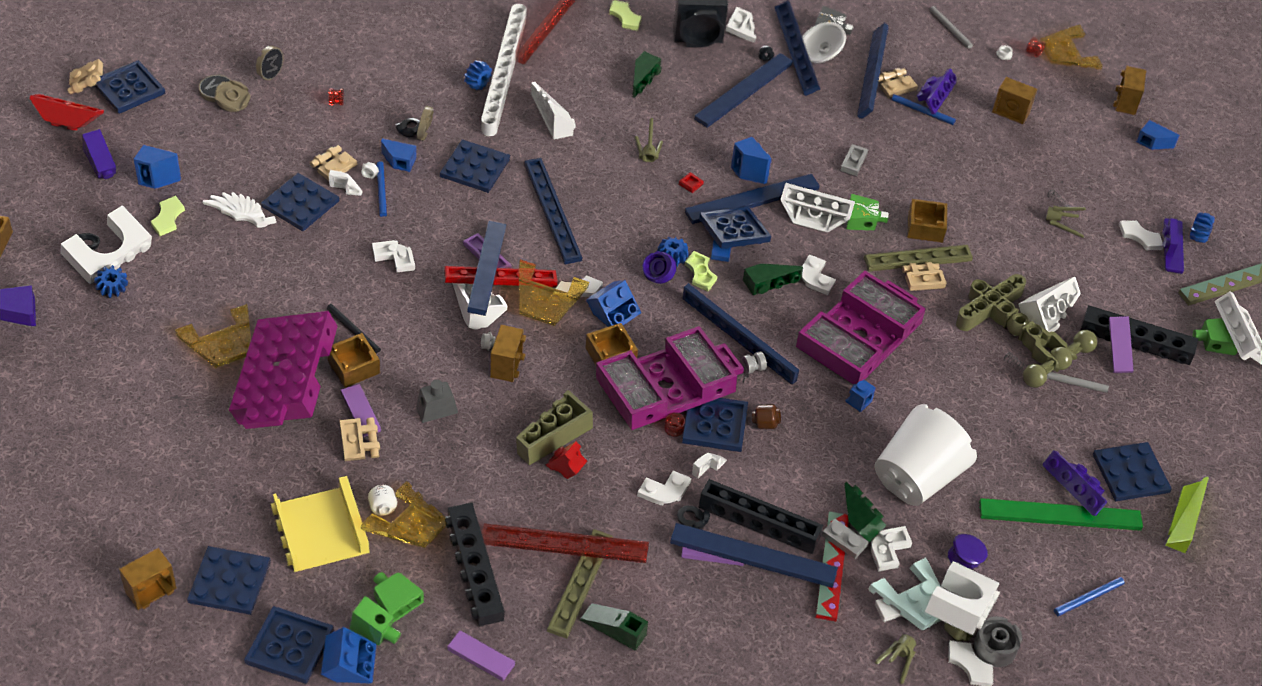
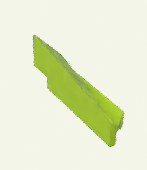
[1165,477,1209,553]

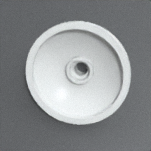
[802,22,846,63]

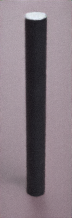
[326,304,381,354]

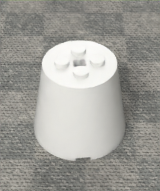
[875,404,977,506]

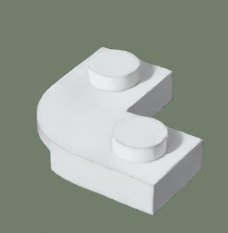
[372,241,415,273]
[801,254,836,295]
[637,471,691,505]
[871,526,912,571]

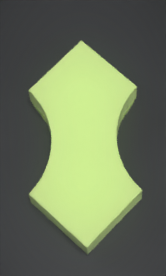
[610,0,642,30]
[151,196,185,236]
[685,251,717,291]

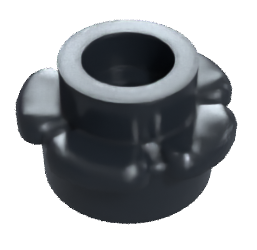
[758,46,774,61]

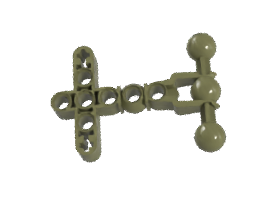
[956,274,1097,388]

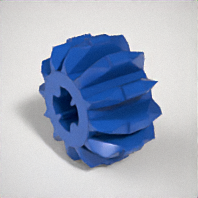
[464,60,492,90]
[1190,212,1215,243]
[657,236,689,267]
[94,265,128,298]

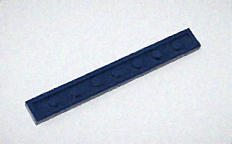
[774,0,821,96]
[857,22,888,119]
[694,53,793,128]
[524,158,583,264]
[685,174,820,224]
[467,221,507,316]
[682,283,799,385]
[670,523,838,588]

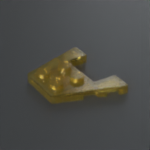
[1039,24,1103,70]
[519,259,590,326]
[175,304,251,368]
[361,481,446,548]

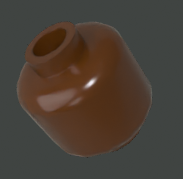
[752,404,781,430]

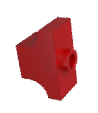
[546,441,588,479]

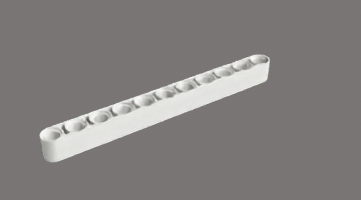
[482,4,526,136]

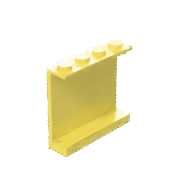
[271,476,369,572]

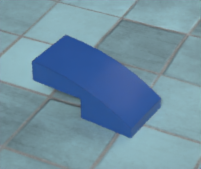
[711,240,731,262]

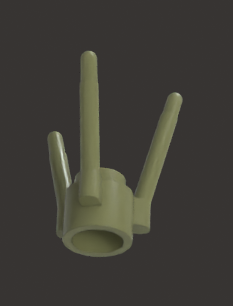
[635,118,663,162]
[1046,206,1086,238]
[875,634,916,684]

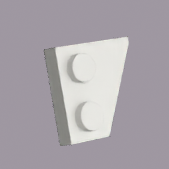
[725,7,756,42]

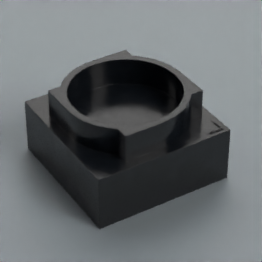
[673,0,728,47]

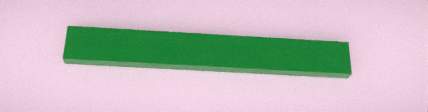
[979,498,1143,531]

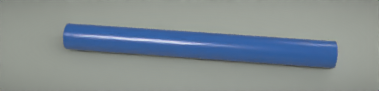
[892,94,956,125]
[376,161,387,217]
[1054,577,1125,616]

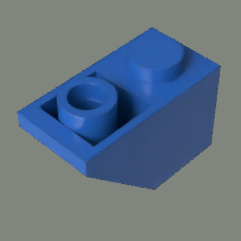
[1136,120,1180,150]
[381,139,416,172]

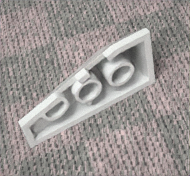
[531,82,576,140]
[1018,277,1081,332]
[452,283,508,329]

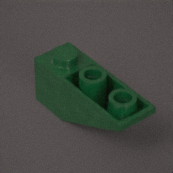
[632,51,662,98]
[743,264,803,296]
[844,481,887,542]
[580,603,648,651]

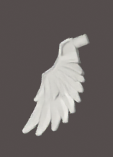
[203,192,276,228]

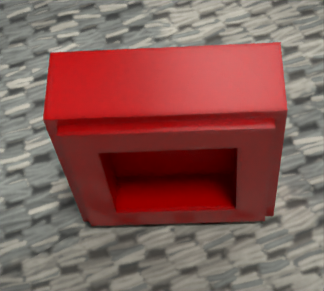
[679,172,704,193]

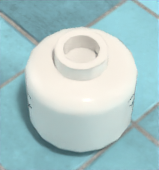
[368,485,397,516]

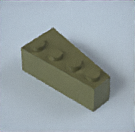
[516,390,593,465]

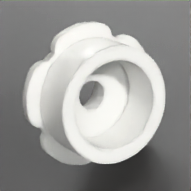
[997,46,1013,60]
[361,162,379,179]
[481,332,496,351]

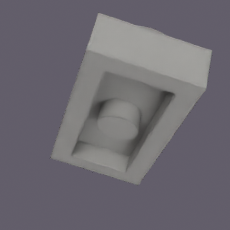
[840,144,868,176]
[822,519,868,559]

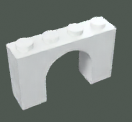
[61,205,152,284]
[925,561,1000,635]

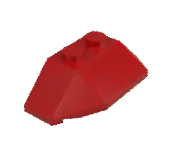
[30,94,104,130]

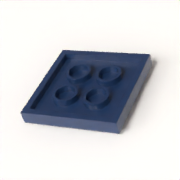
[94,60,166,114]
[440,139,510,193]
[261,173,340,231]
[699,207,771,249]
[682,398,748,452]
[1092,442,1172,502]
[187,546,271,615]
[244,606,334,684]

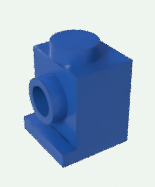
[845,379,876,412]

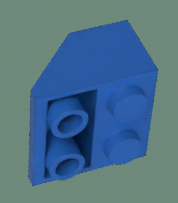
[731,137,771,184]
[134,145,181,189]
[586,280,642,327]
[321,627,376,684]

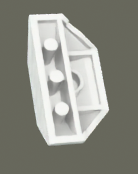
[781,183,855,233]

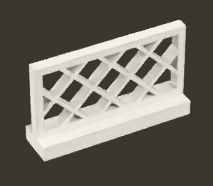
[1214,291,1262,365]

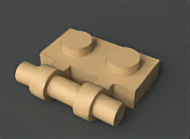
[68,59,103,94]
[878,68,918,98]
[310,145,357,181]
[902,262,946,291]
[340,417,380,461]

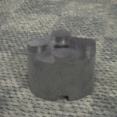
[974,616,1022,667]

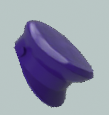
[642,251,676,284]
[948,534,988,569]

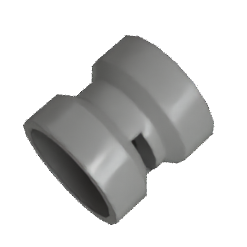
[741,351,767,374]

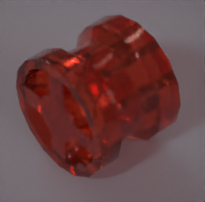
[1026,37,1046,58]
[329,88,344,106]
[664,412,685,437]

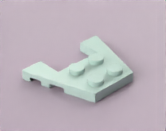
[868,558,942,630]

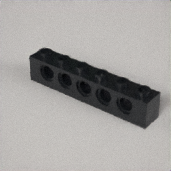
[1080,305,1198,365]
[698,479,823,555]
[445,502,505,627]

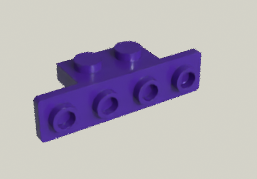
[917,68,957,115]
[1163,218,1184,274]
[1043,451,1107,516]

